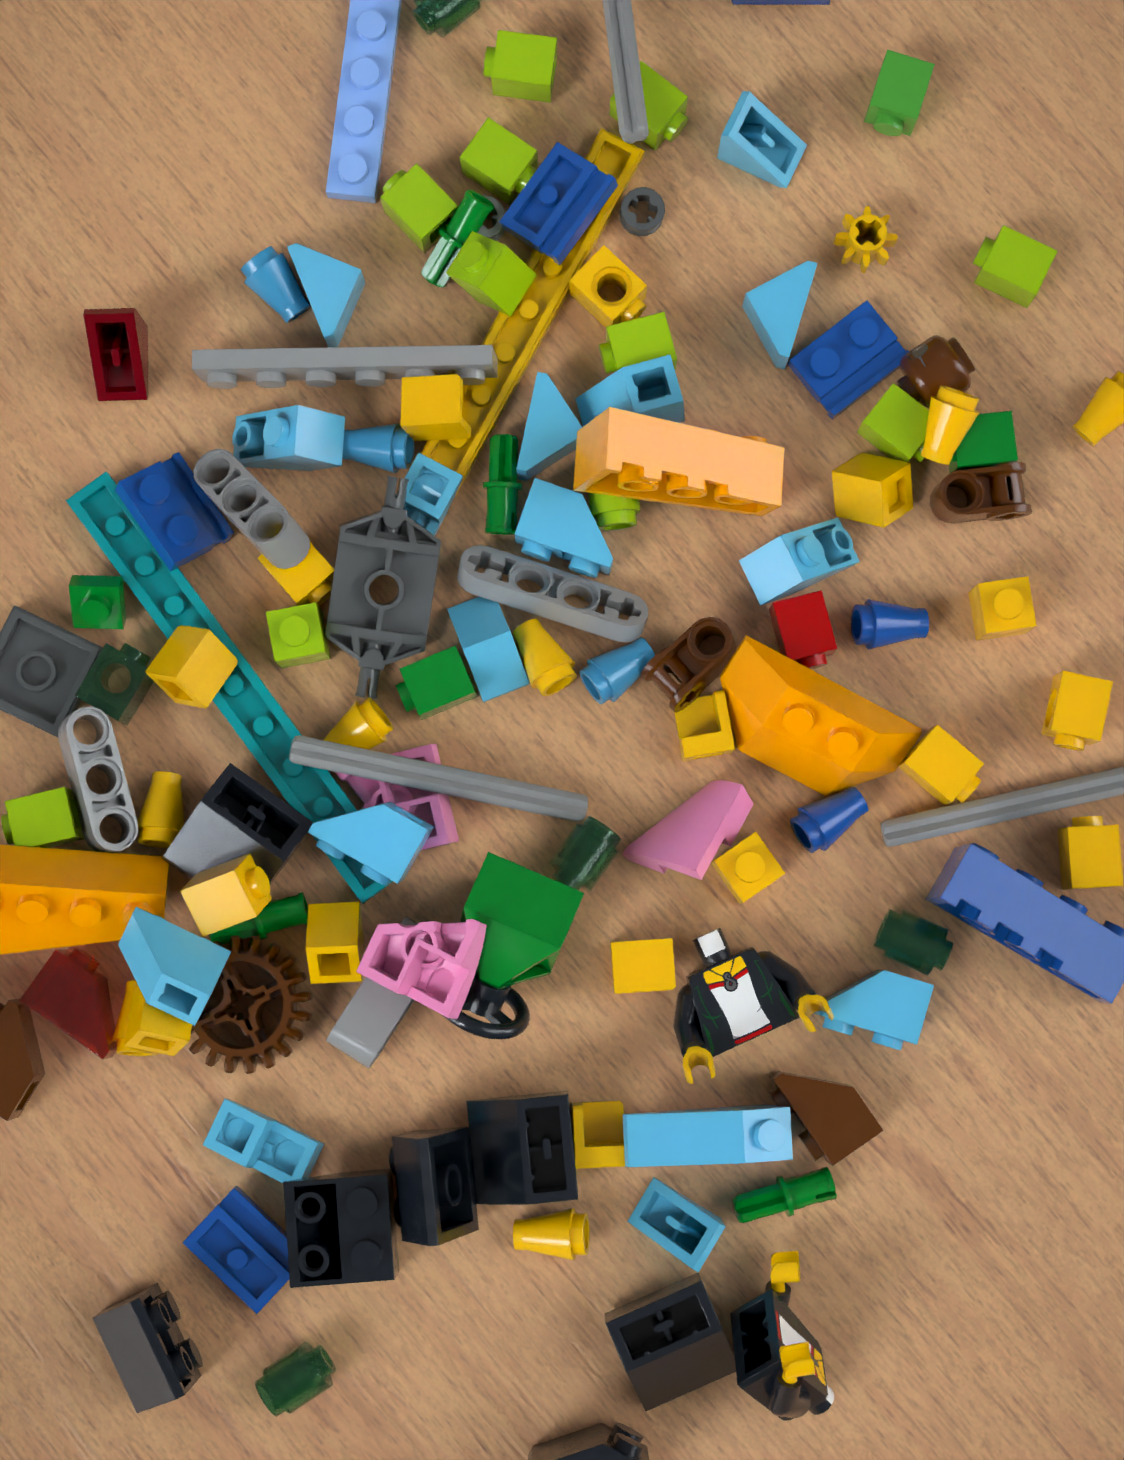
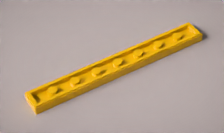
[421,128,645,496]

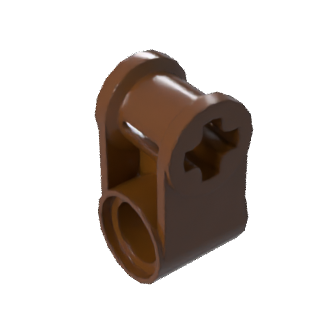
[930,462,1032,524]
[641,617,737,712]

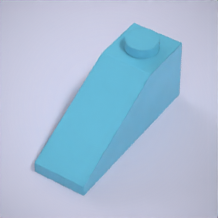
[623,1104,793,1167]

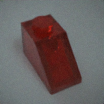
[20,947,117,1060]

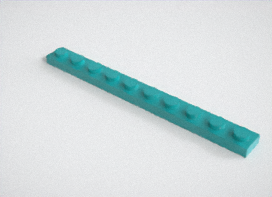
[66,471,393,904]

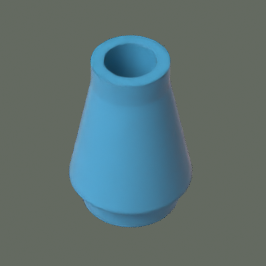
[240,246,310,323]
[342,423,414,473]
[579,637,655,704]

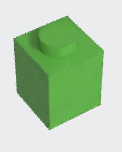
[864,49,935,136]

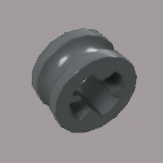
[619,187,665,236]

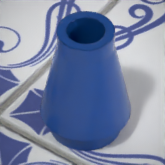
[851,599,929,649]
[790,786,869,853]

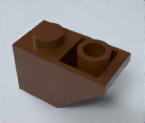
[0,999,45,1121]
[769,1071,884,1166]

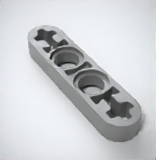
[457,545,649,643]

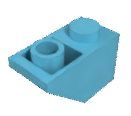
[576,355,685,426]
[232,405,345,471]
[514,478,613,578]
[739,518,860,606]
[308,802,434,886]
[118,907,231,1026]
[813,970,934,1050]

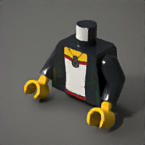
[673,928,834,1084]
[730,1251,834,1421]

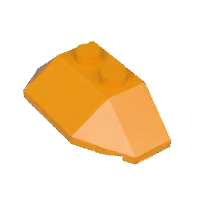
[720,635,922,796]

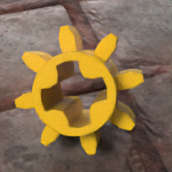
[833,206,898,273]

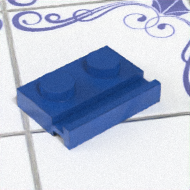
[499,142,618,265]
[788,300,909,420]
[115,452,234,572]
[182,1186,290,1314]

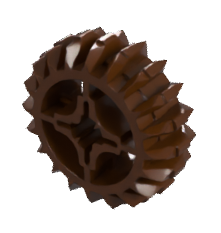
[189,936,312,1074]

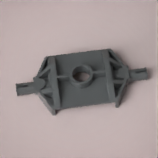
[324,476,441,699]

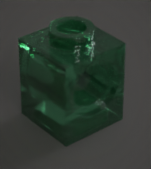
[75,643,154,726]

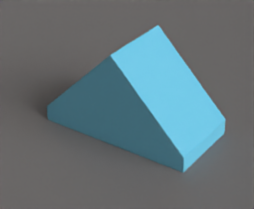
[717,91,807,188]
[287,243,366,348]
[742,261,818,370]
[516,372,582,481]
[447,596,530,702]
[627,1177,726,1272]

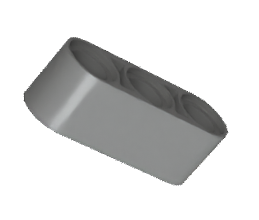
[194,449,310,569]
[58,706,138,853]
[326,916,418,1069]

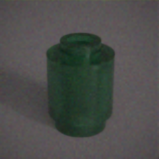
[412,0,482,37]
[549,816,621,892]
[873,909,953,975]
[255,1342,336,1416]

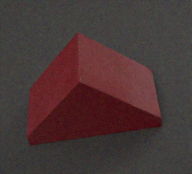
[83,308,149,401]

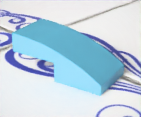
[395,453,463,536]
[203,1098,324,1183]

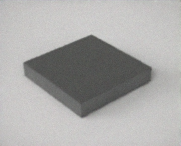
[0,605,107,737]

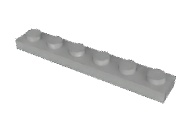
[192,345,498,389]

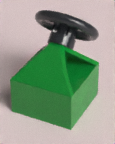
[444,852,584,1040]

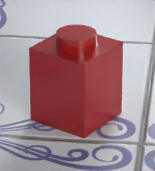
[769,590,837,669]

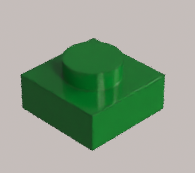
[68,575,127,629]

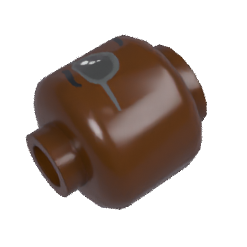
[897,335,975,409]

